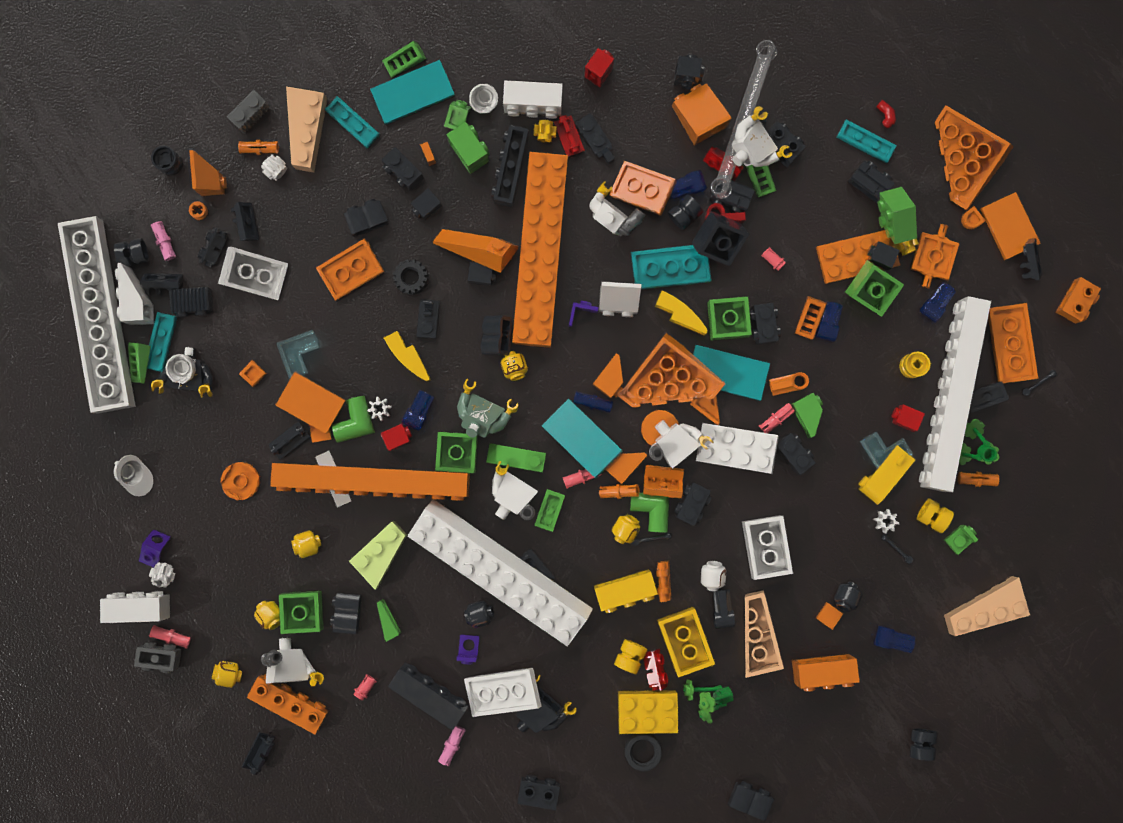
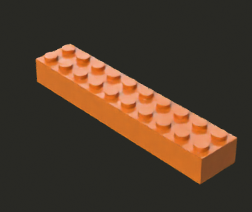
[512,152,568,348]
[271,463,470,500]

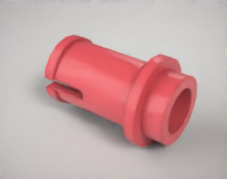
[761,247,786,271]
[354,674,377,701]

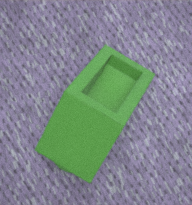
[790,393,823,438]

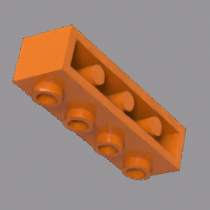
[247,674,329,734]

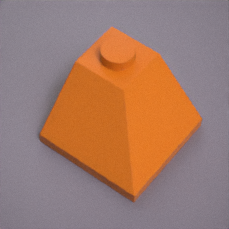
[189,150,227,196]

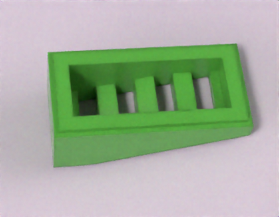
[382,41,426,78]
[746,165,776,197]
[128,342,151,384]
[377,599,401,642]

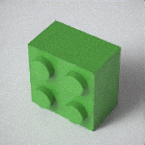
[446,122,490,174]
[878,187,917,244]
[845,260,904,317]
[707,297,752,340]
[435,432,478,473]
[279,591,323,634]

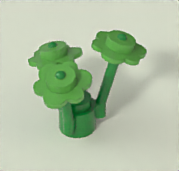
[959,419,999,465]
[683,679,733,723]

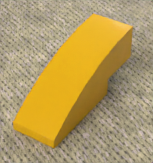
[655,291,708,336]
[384,331,431,382]

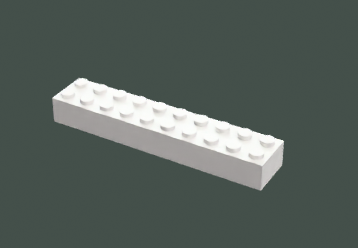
[58,216,136,414]
[919,296,991,492]
[408,499,593,646]

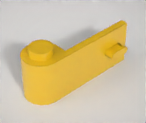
[859,445,915,504]

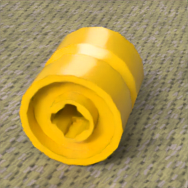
[899,352,930,378]
[917,499,954,533]
[614,639,647,674]

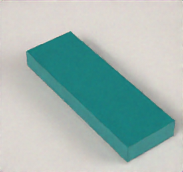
[325,96,380,149]
[836,119,897,163]
[147,312,177,372]

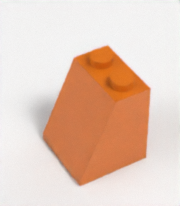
[672,83,731,146]

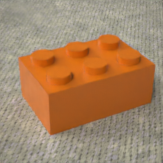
[792,654,859,691]

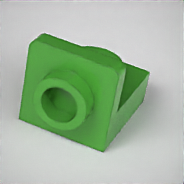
[444,100,471,129]
[944,525,978,555]

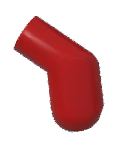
[876,99,896,128]

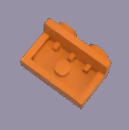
[643,465,684,498]

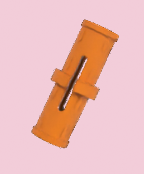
[238,140,279,155]
[957,472,999,487]
[599,484,640,499]

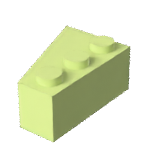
[349,521,407,590]

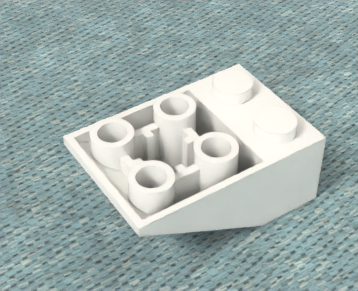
[115,263,154,325]

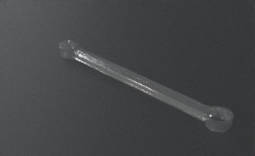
[711,40,777,199]

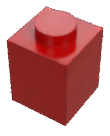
[892,404,925,432]
[381,424,412,451]

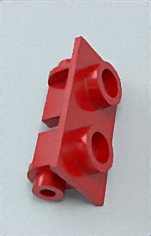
[554,115,585,157]
[703,146,744,181]
[643,649,668,691]

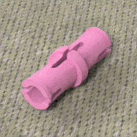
[151,221,176,261]
[438,725,466,766]

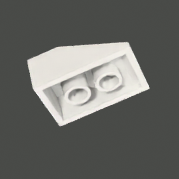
[218,247,288,300]
[599,282,641,317]

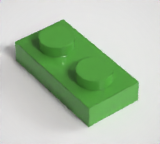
[535,489,565,532]

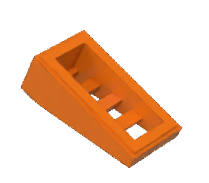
[795,296,826,340]

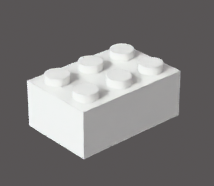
[503,81,562,119]
[742,515,793,580]
[100,591,170,623]

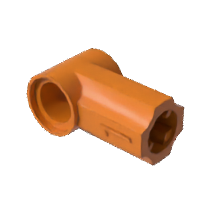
[769,372,809,396]

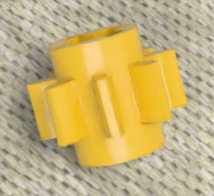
[534,120,557,142]
[893,239,919,256]

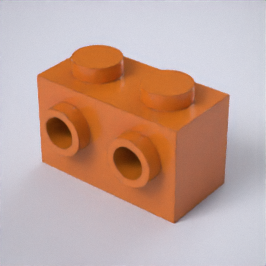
[1056,277,1101,324]

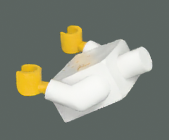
[732,106,793,167]

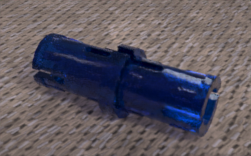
[573,391,613,413]

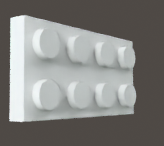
[696,423,779,474]
[464,668,541,717]

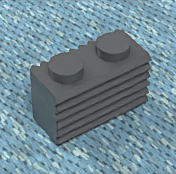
[227,90,270,133]

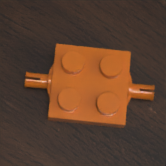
[911,224,959,288]

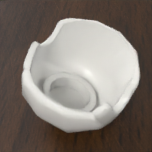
[469,84,498,113]
[165,354,196,384]

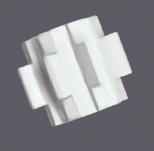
[261,155,287,180]
[367,397,392,421]
[873,509,899,533]
[149,562,175,588]

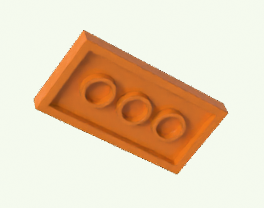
[816,230,900,284]
[988,303,1038,383]

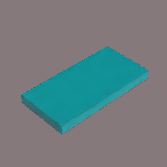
[370,60,455,125]
[631,245,711,290]
[693,345,770,401]
[542,399,623,479]

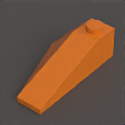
[433,229,518,273]

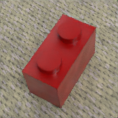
[585,48,614,88]

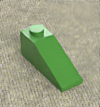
[486,444,546,472]

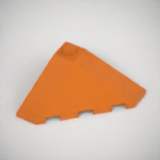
[935,105,1014,210]
[618,333,725,407]

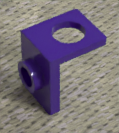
[569,301,599,327]
[139,530,170,568]
[457,634,479,665]

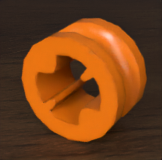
[189,201,208,220]

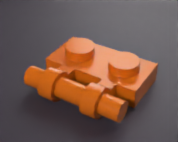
[656,561,671,602]

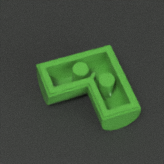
[332,396,375,443]
[630,492,669,532]

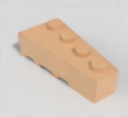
[286,86,327,172]
[944,576,1030,636]
[745,590,784,678]

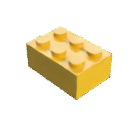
[594,569,658,613]
[657,607,715,677]
[618,690,678,734]

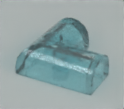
[276,330,320,379]
[859,432,913,469]

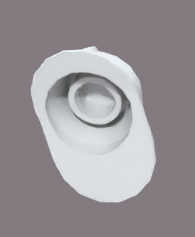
[114,455,153,496]

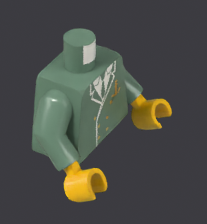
[457,379,518,437]

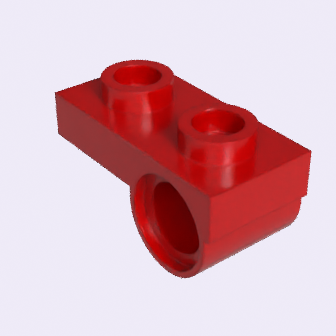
[705,203,746,223]

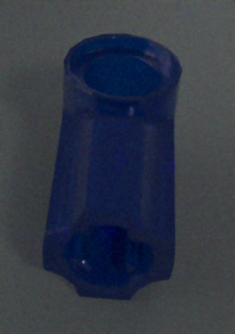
[670,170,707,199]
[919,282,956,323]
[815,301,843,342]
[402,390,435,431]
[874,626,915,653]

